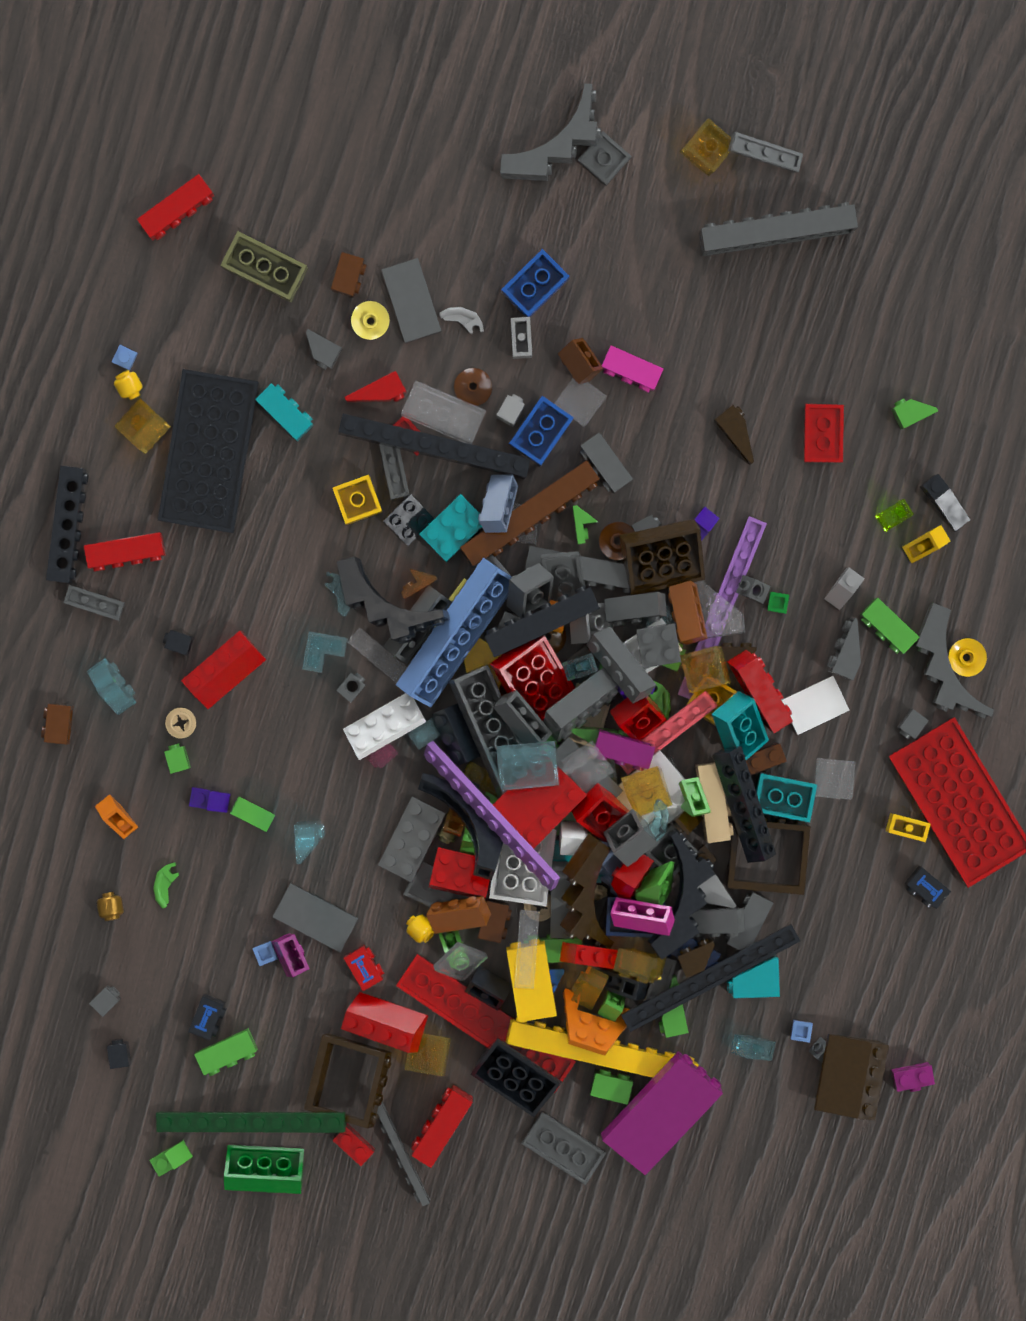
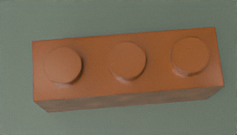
[668,581,708,645]
[426,896,491,934]

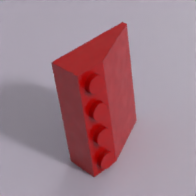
[490,635,576,721]
[493,753,587,849]

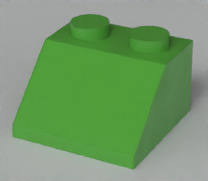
[634,861,675,905]

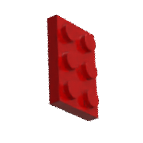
[804,404,844,463]

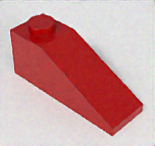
[345,371,407,402]

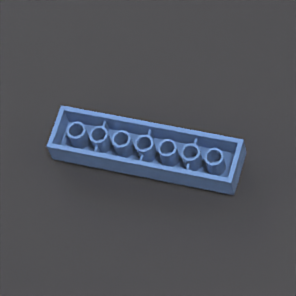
[396,558,512,707]

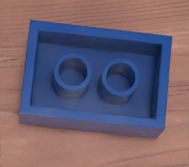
[501,249,570,317]
[509,396,574,467]

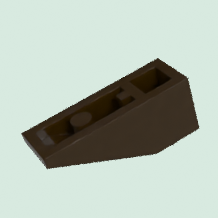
[714,405,754,465]

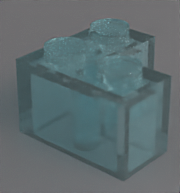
[302,631,348,673]
[87,658,137,715]

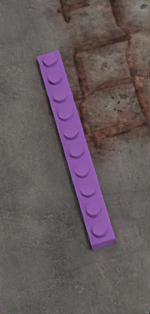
[678,516,767,699]
[424,741,560,891]

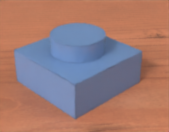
[112,345,138,371]
[253,941,278,966]
[790,1020,813,1043]

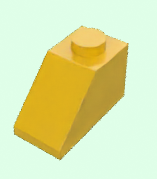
[902,525,951,563]

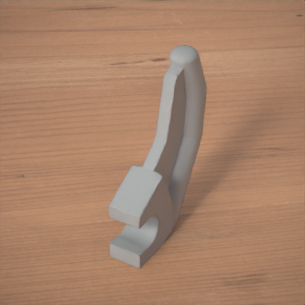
[439,307,484,334]

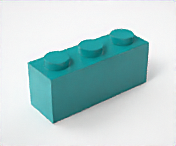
[255,383,314,442]

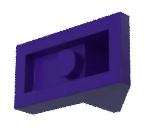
[694,507,720,541]
[189,787,231,813]

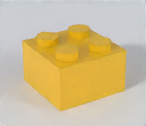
[333,475,383,525]

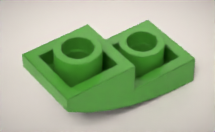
[230,797,275,832]

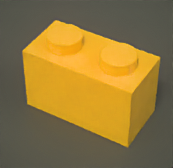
[885,813,931,842]

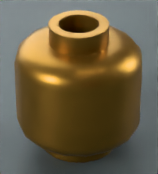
[97,892,124,921]

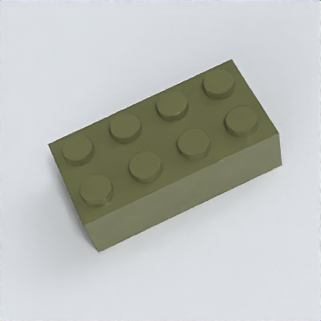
[220,231,308,303]

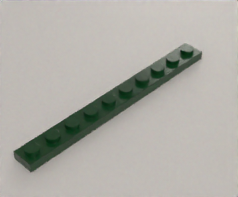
[156,1112,346,1133]

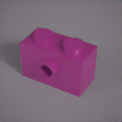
[271,933,309,977]
[891,1062,935,1092]

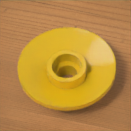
[948,638,987,677]

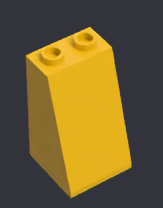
[506,939,557,1023]

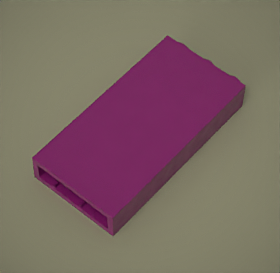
[601,1051,723,1175]

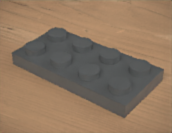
[378,797,447,883]

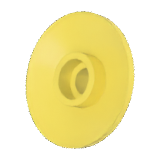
[351,301,390,340]

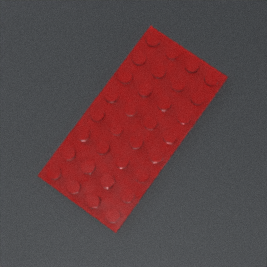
[888,717,1026,888]

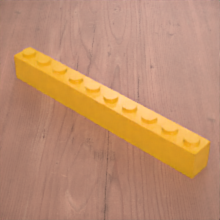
[506,1017,699,1078]

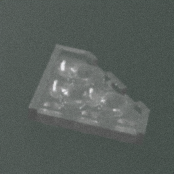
[694,581,745,638]

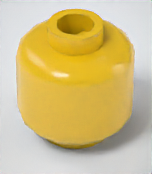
[114,370,143,400]
[406,914,434,943]

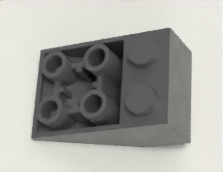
[827,618,861,680]

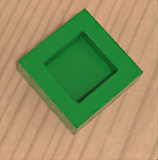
[767,592,789,614]

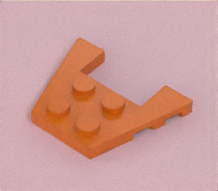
[563,988,630,1056]

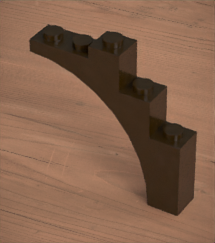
[560,833,614,948]

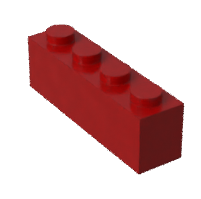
[137,174,214,241]
[84,532,166,572]

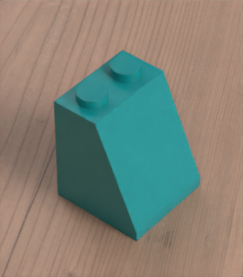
[726,955,780,998]

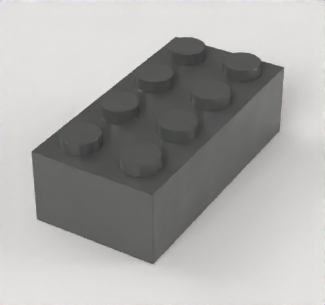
[543,667,619,742]

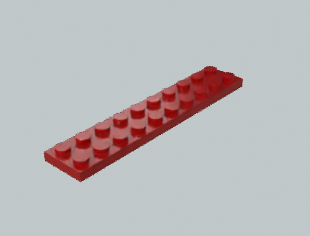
[396,953,576,1093]

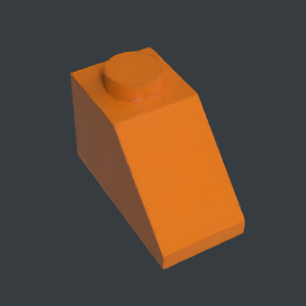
[95,794,138,839]

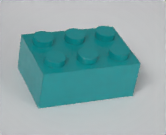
[420,494,482,562]
[712,691,769,760]
[755,773,817,822]

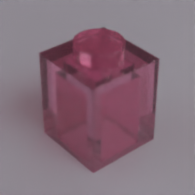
[369,743,398,769]

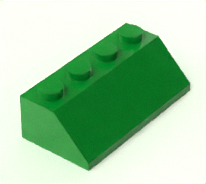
[224,1145,304,1194]

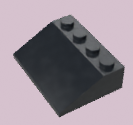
[470,1038,562,1117]

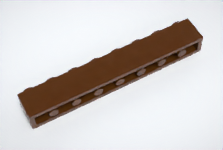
[460,460,600,568]

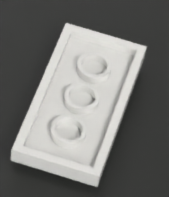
[343,693,426,760]

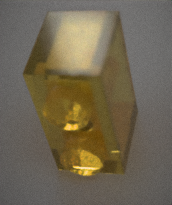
[571,966,609,1010]

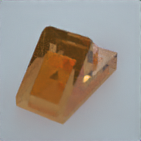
[401,569,438,599]
[442,808,465,837]

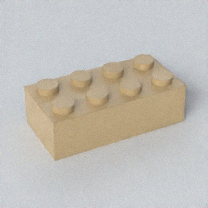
[695,762,734,843]

